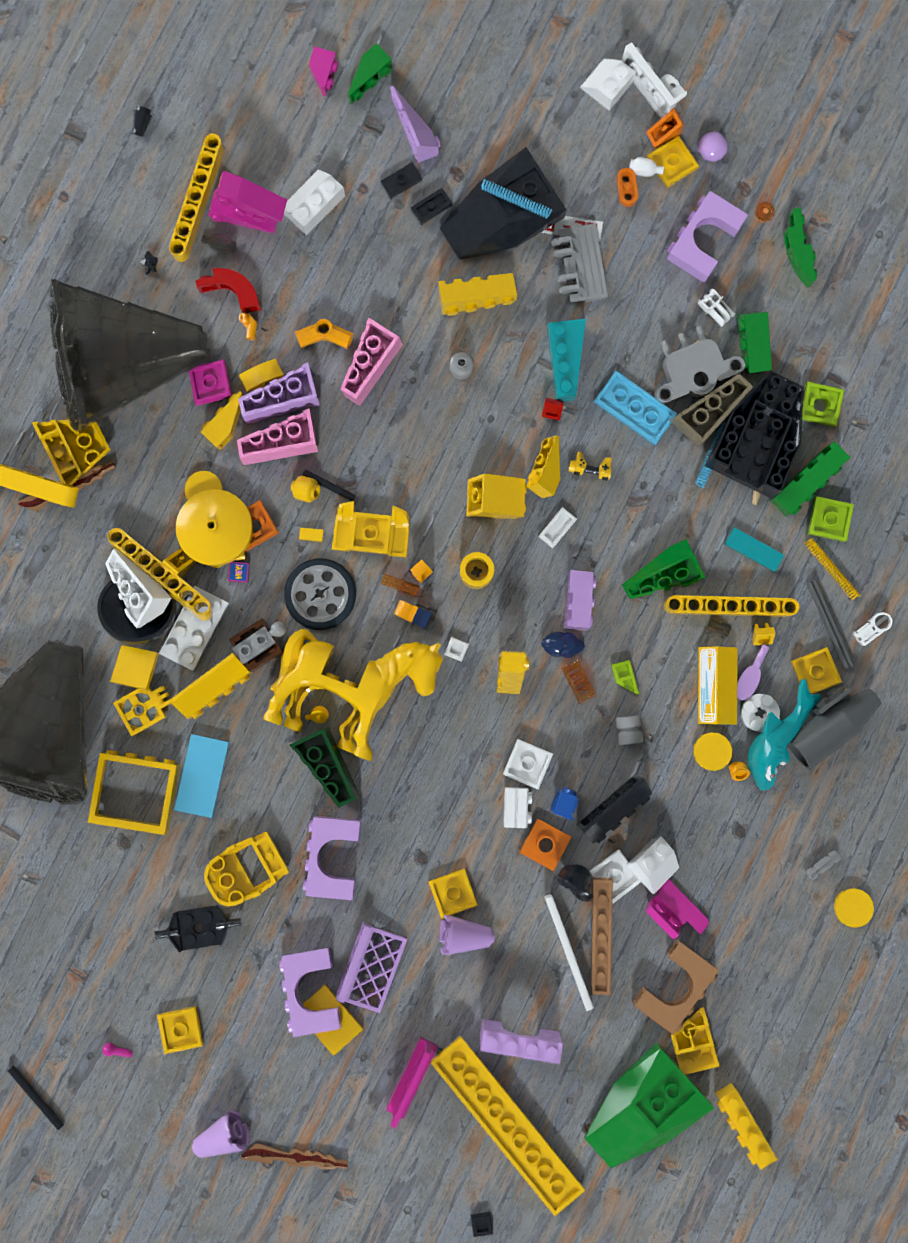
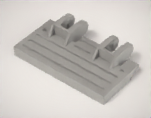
[551,223,608,304]

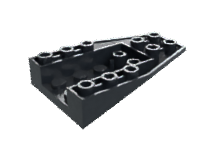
[440,147,566,260]
[705,370,804,499]

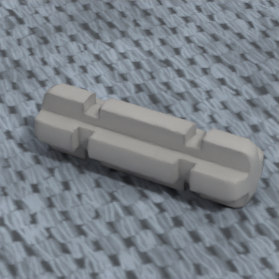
[805,851,841,880]

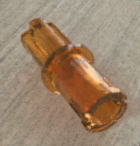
[381,574,420,597]

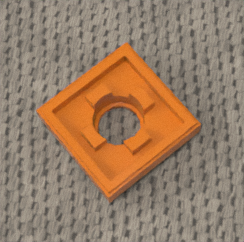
[245,500,279,552]
[519,818,571,871]

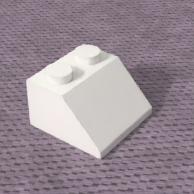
[581,58,635,111]
[627,836,679,894]

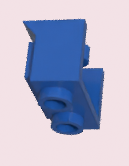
[551,787,579,821]

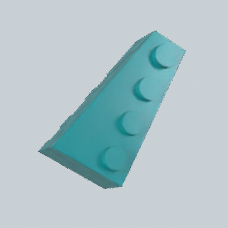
[547,319,586,402]

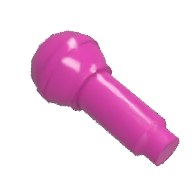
[102,1042,133,1058]

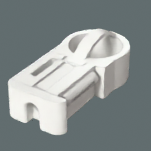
[852,612,892,646]

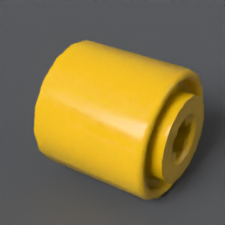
[459,552,495,589]

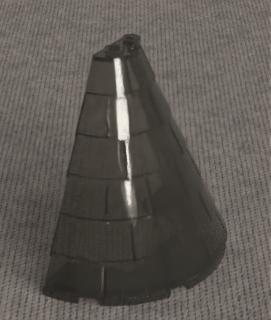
[50,279,211,431]
[0,640,88,805]

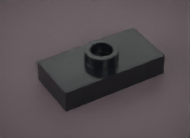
[381,162,422,199]
[411,188,452,225]

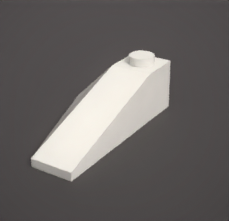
[105,549,171,628]

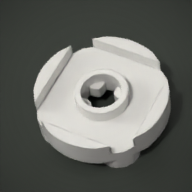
[740,694,780,732]

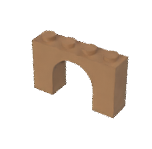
[632,939,719,1035]

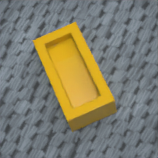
[299,527,324,542]

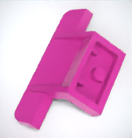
[646,879,709,940]

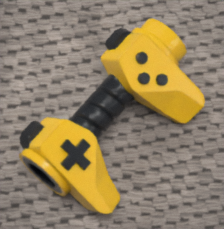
[568,451,612,481]

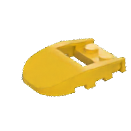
[204,831,290,906]

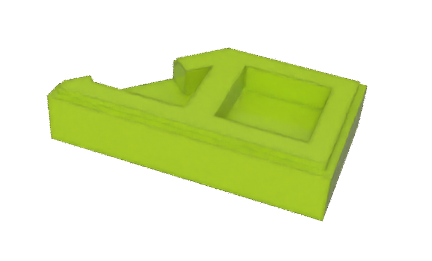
[611,660,639,695]

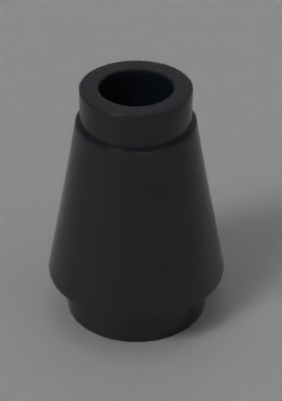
[133,106,152,137]

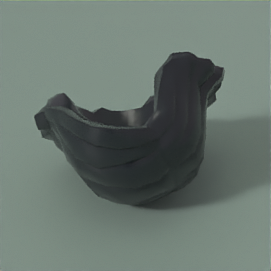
[556,864,593,902]

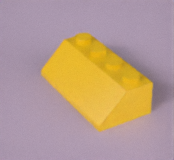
[169,653,253,720]

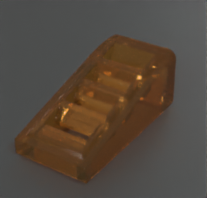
[561,660,596,704]

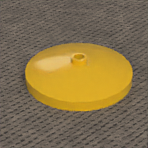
[176,489,253,566]

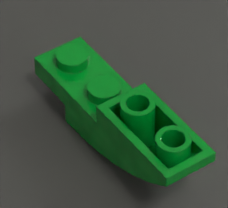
[783,208,817,287]

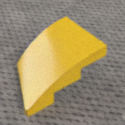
[671,1007,719,1075]

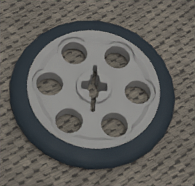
[284,558,356,630]

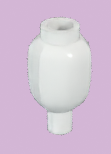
[629,157,664,177]

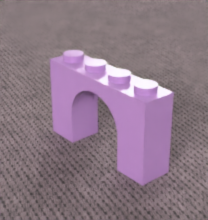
[667,191,748,283]
[303,816,361,900]
[279,947,342,1037]
[479,1019,563,1064]

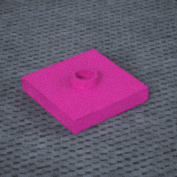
[188,359,232,406]

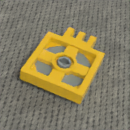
[113,685,172,736]

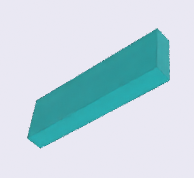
[724,527,785,572]

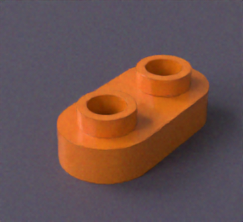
[616,168,638,207]

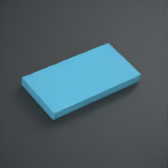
[594,371,677,445]
[174,734,230,818]

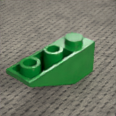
[348,43,392,104]

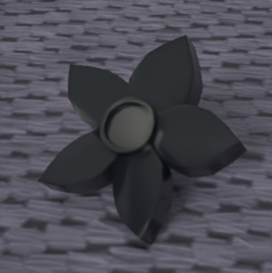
[140,251,158,274]

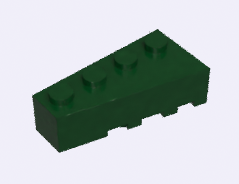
[289,727,360,808]

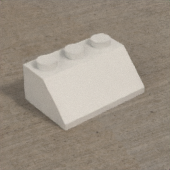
[284,170,345,235]

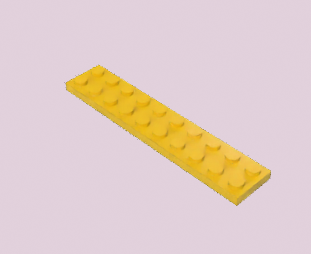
[430,1036,585,1216]

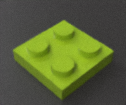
[807,496,854,542]

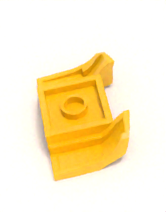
[331,501,410,558]

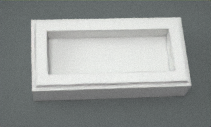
[538,507,577,549]

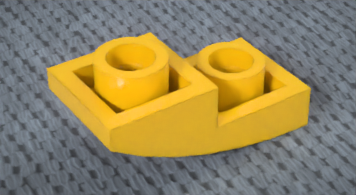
[239,358,284,392]

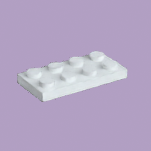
[159,585,230,671]

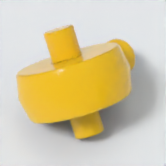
[305,706,329,723]

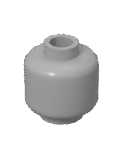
[449,352,474,380]

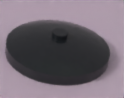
[97,575,177,645]

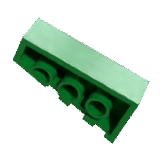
[770,441,851,517]

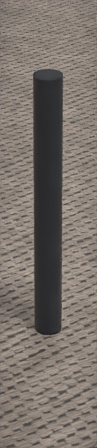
[7,1065,64,1130]

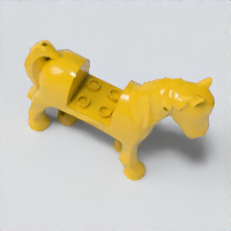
[263,628,443,761]

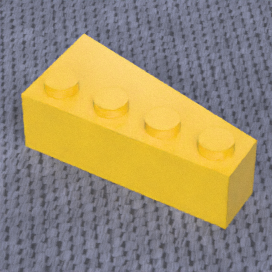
[438,273,517,316]
[497,651,529,694]

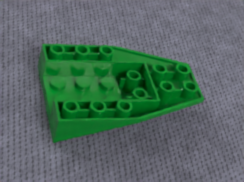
[584,1042,714,1168]

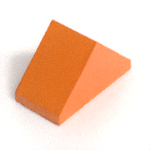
[646,108,684,148]

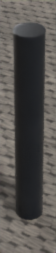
[302,469,356,501]

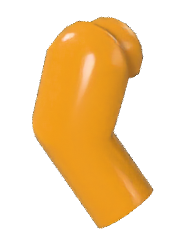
[239,312,258,340]

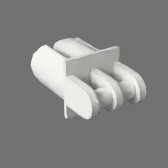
[698,289,736,327]

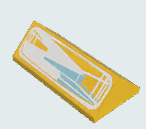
[698,646,738,725]

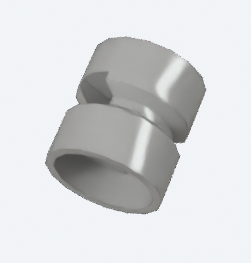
[615,715,644,745]

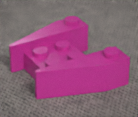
[207,171,287,234]

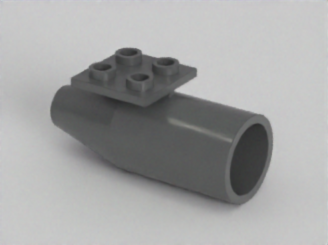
[788,687,881,770]

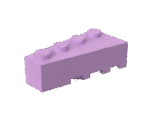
[238,362,320,424]

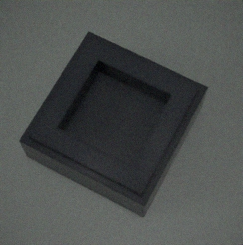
[471,1212,493,1237]

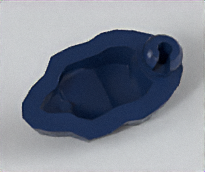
[541,632,585,658]

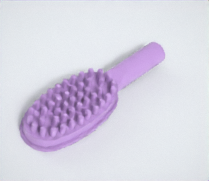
[737,644,769,700]

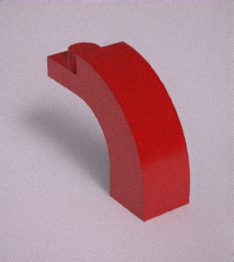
[195,268,261,313]

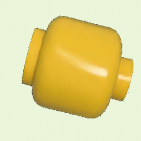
[291,476,321,503]

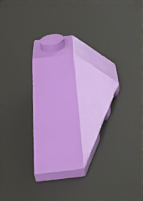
[390,86,440,163]

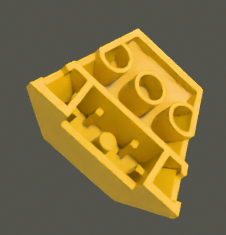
[32,416,110,486]

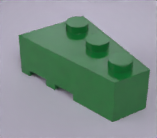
[736,311,772,373]

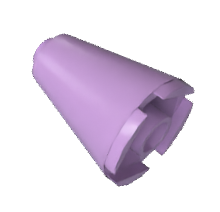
[439,915,495,955]
[192,1110,250,1158]

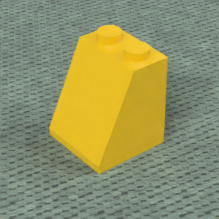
[466,474,527,519]

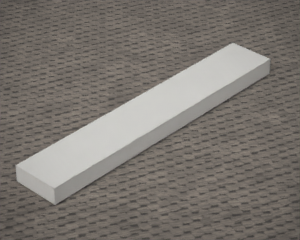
[544,894,593,1011]

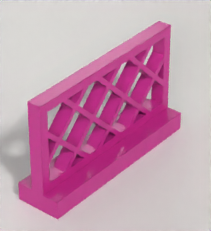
[386,1037,438,1129]

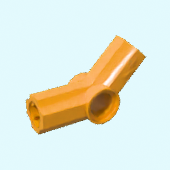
[295,319,354,349]

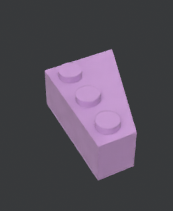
[564,570,596,631]

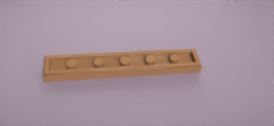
[591,877,613,996]

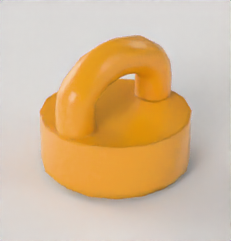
[729,762,750,781]

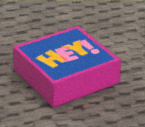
[228,562,250,583]

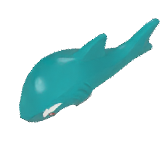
[748,679,821,791]

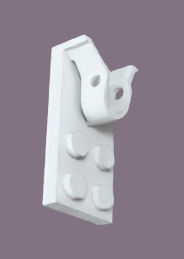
[622,42,687,119]

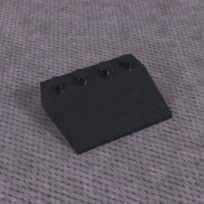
[576,774,652,844]

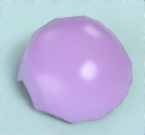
[697,132,728,162]

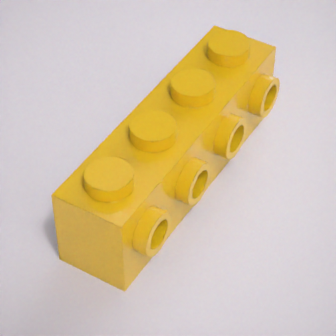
[715,1083,778,1170]

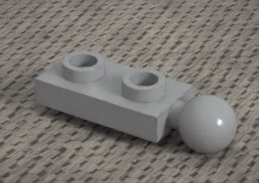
[232,621,286,665]

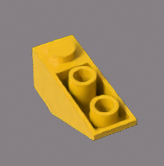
[200,391,244,451]
[526,435,560,498]

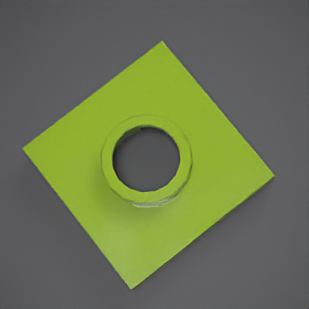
[802,381,844,428]

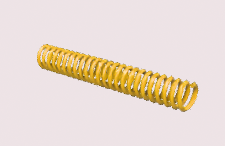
[805,538,861,600]

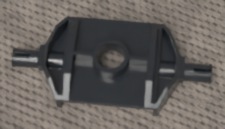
[155,905,242,952]

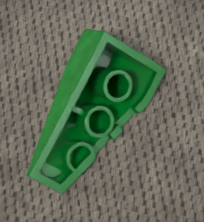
[622,539,706,599]

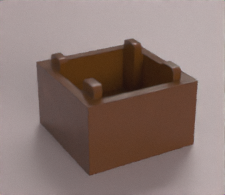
[229,619,283,672]

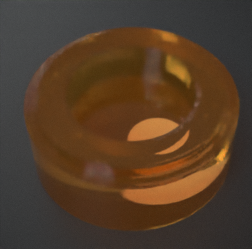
[755,202,775,222]

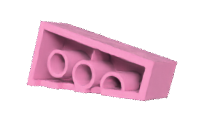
[341,318,403,406]
[237,409,318,465]

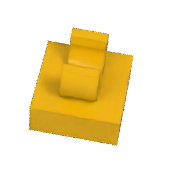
[752,623,776,646]

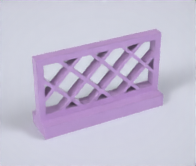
[335,922,407,1013]

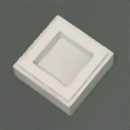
[444,637,469,662]

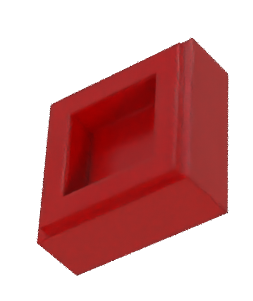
[542,398,564,420]

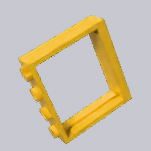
[87,749,180,835]

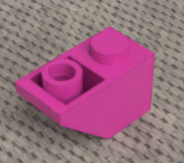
[309,46,339,96]

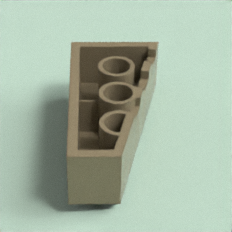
[669,374,753,446]

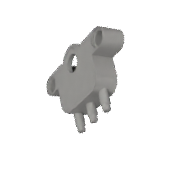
[654,325,745,404]

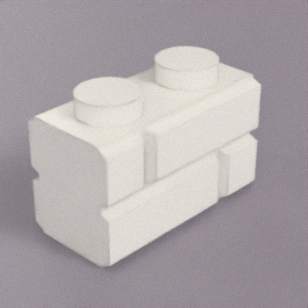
[503,787,532,828]

